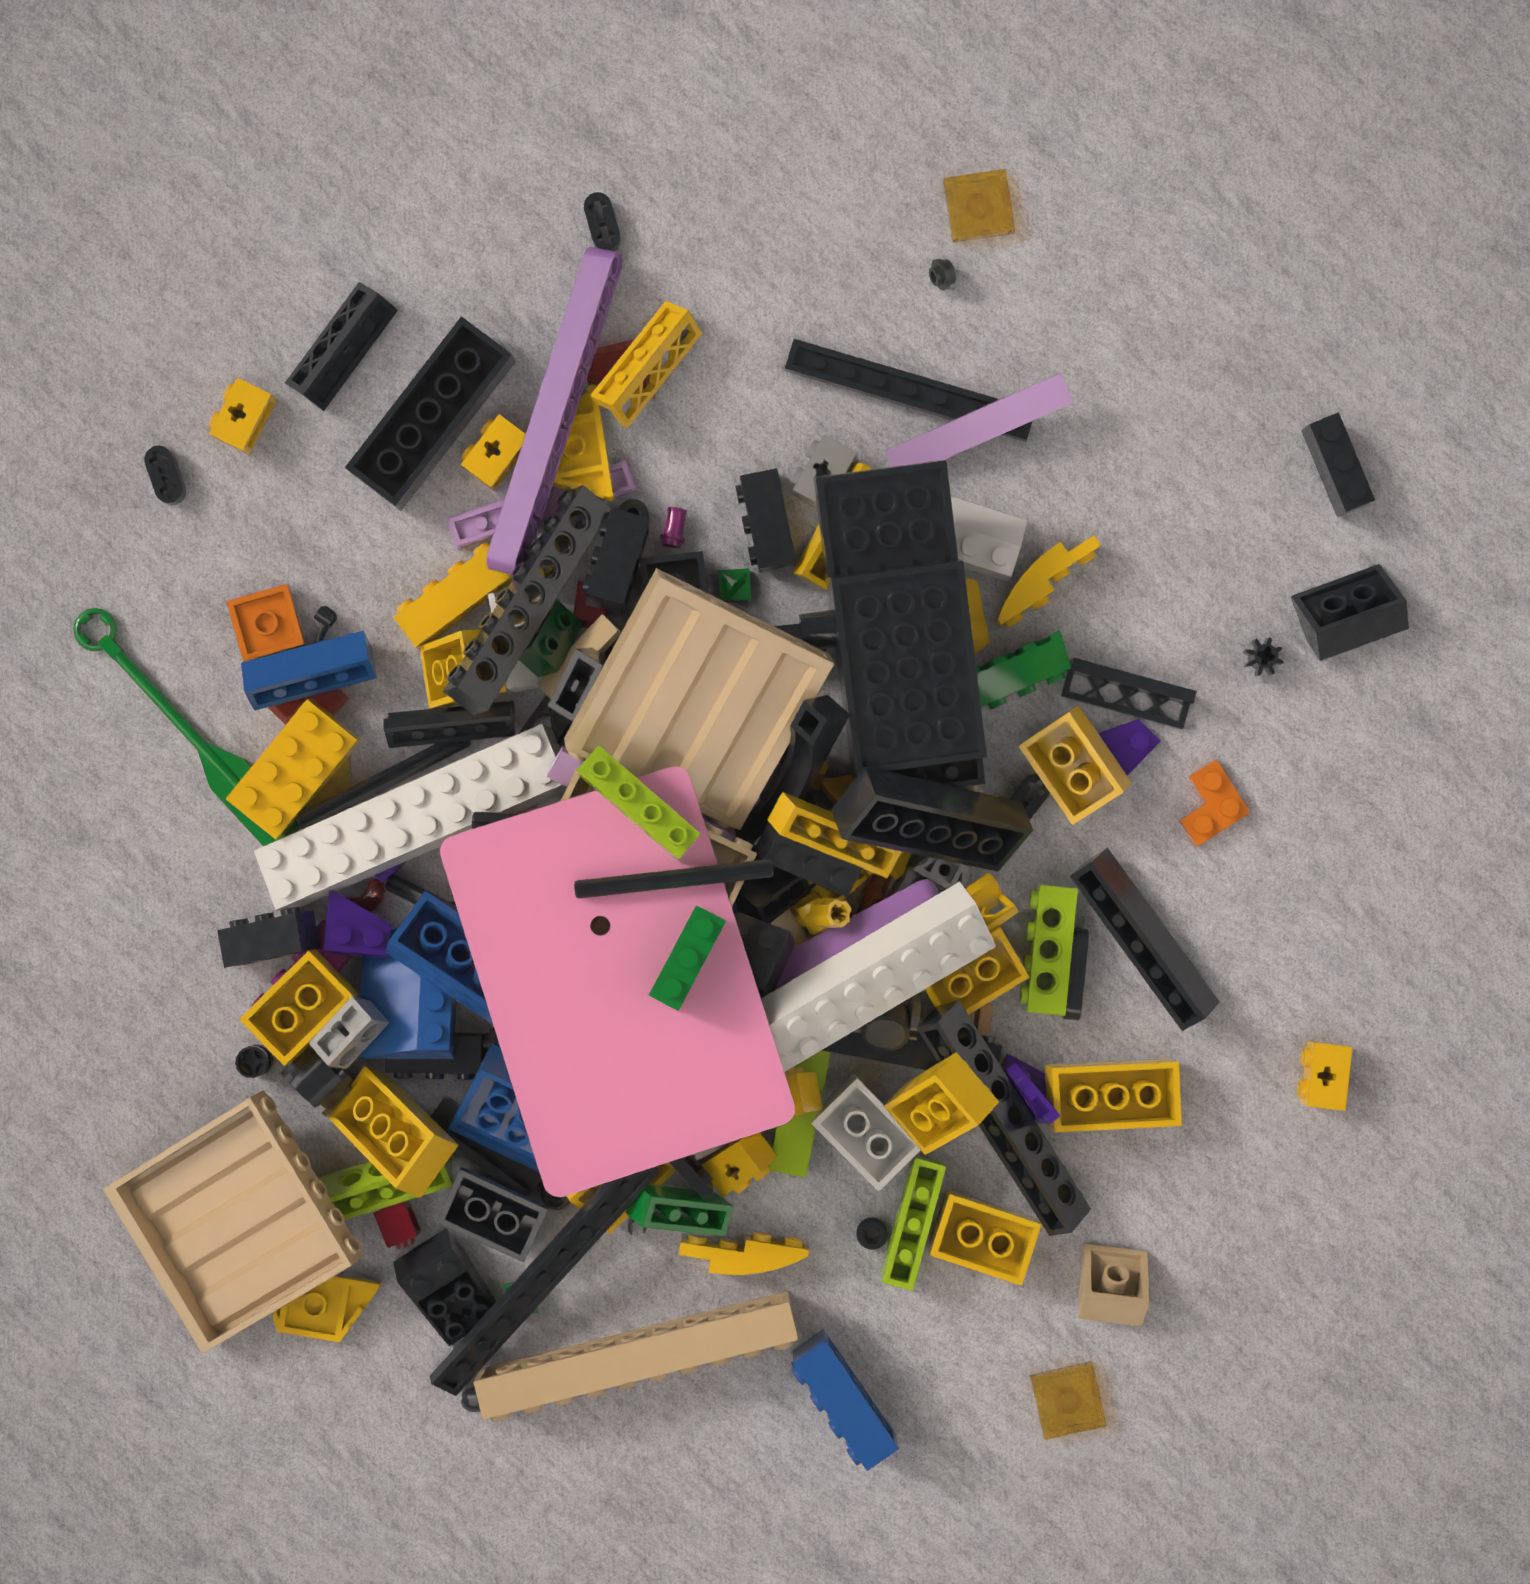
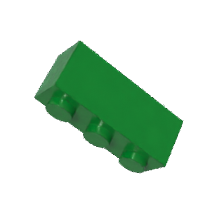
[648,905,726,1011]
[626,1185,734,1236]

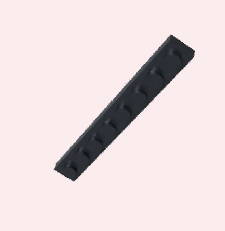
[784,338,1033,442]

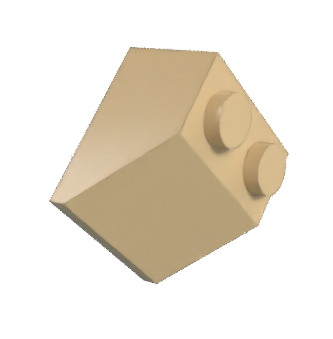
[1078,1244,1149,1326]

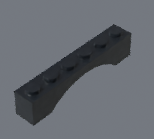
[732,695,850,861]

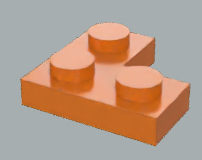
[1178,760,1251,847]

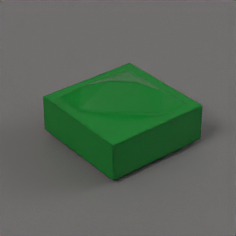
[718,568,751,602]

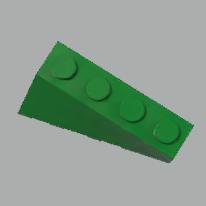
[976,630,1071,710]

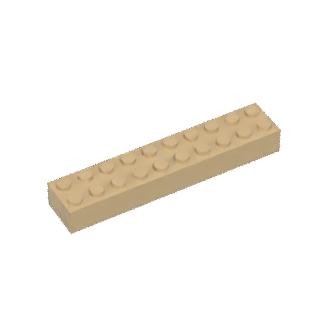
[473,1291,798,1422]

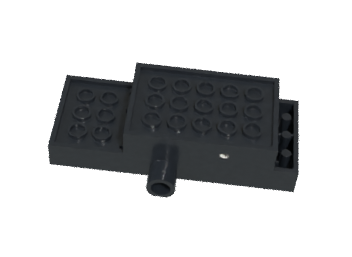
[799,460,987,788]

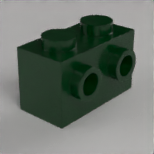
[519,599,583,678]

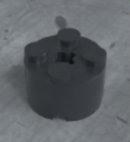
[281,1045,355,1117]

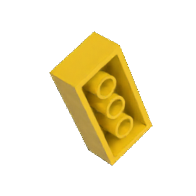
[226,699,362,839]
[1045,1058,1182,1133]
[328,1066,458,1198]

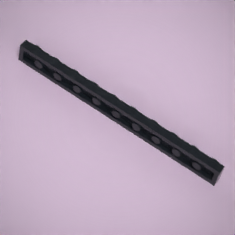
[429,1166,660,1396]

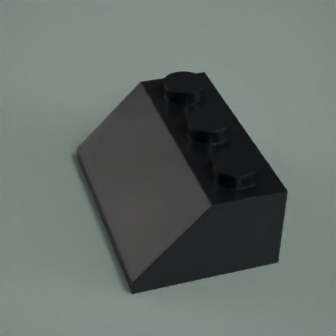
[1291,564,1409,661]
[437,1167,549,1263]

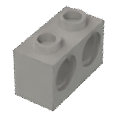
[309,996,389,1069]

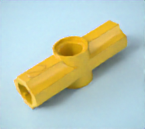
[789,892,852,935]

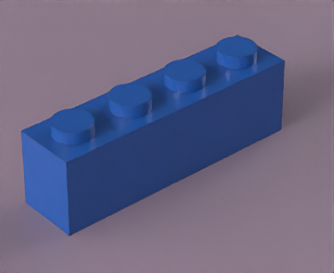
[241,630,377,711]

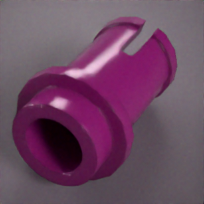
[660,507,687,548]

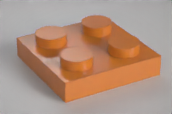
[226,584,306,662]

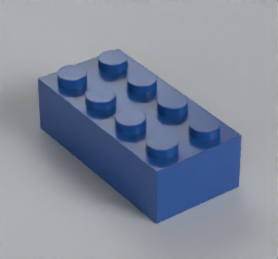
[386,891,493,1024]
[791,1329,899,1471]

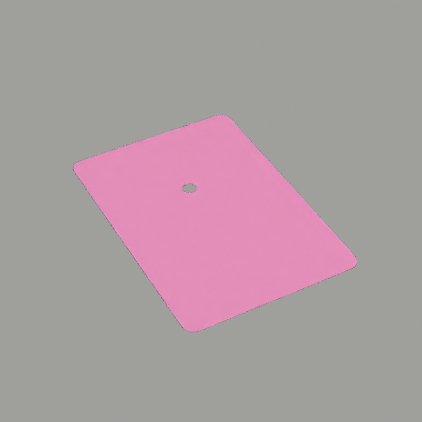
[440,767,795,1197]

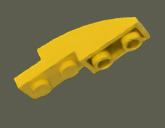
[995,535,1101,628]
[679,1231,809,1275]

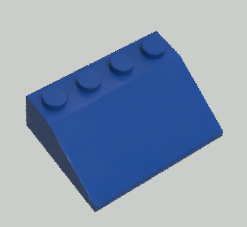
[357,928,456,1059]
[448,1044,539,1172]

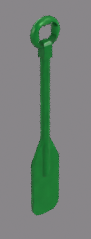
[73,608,299,846]

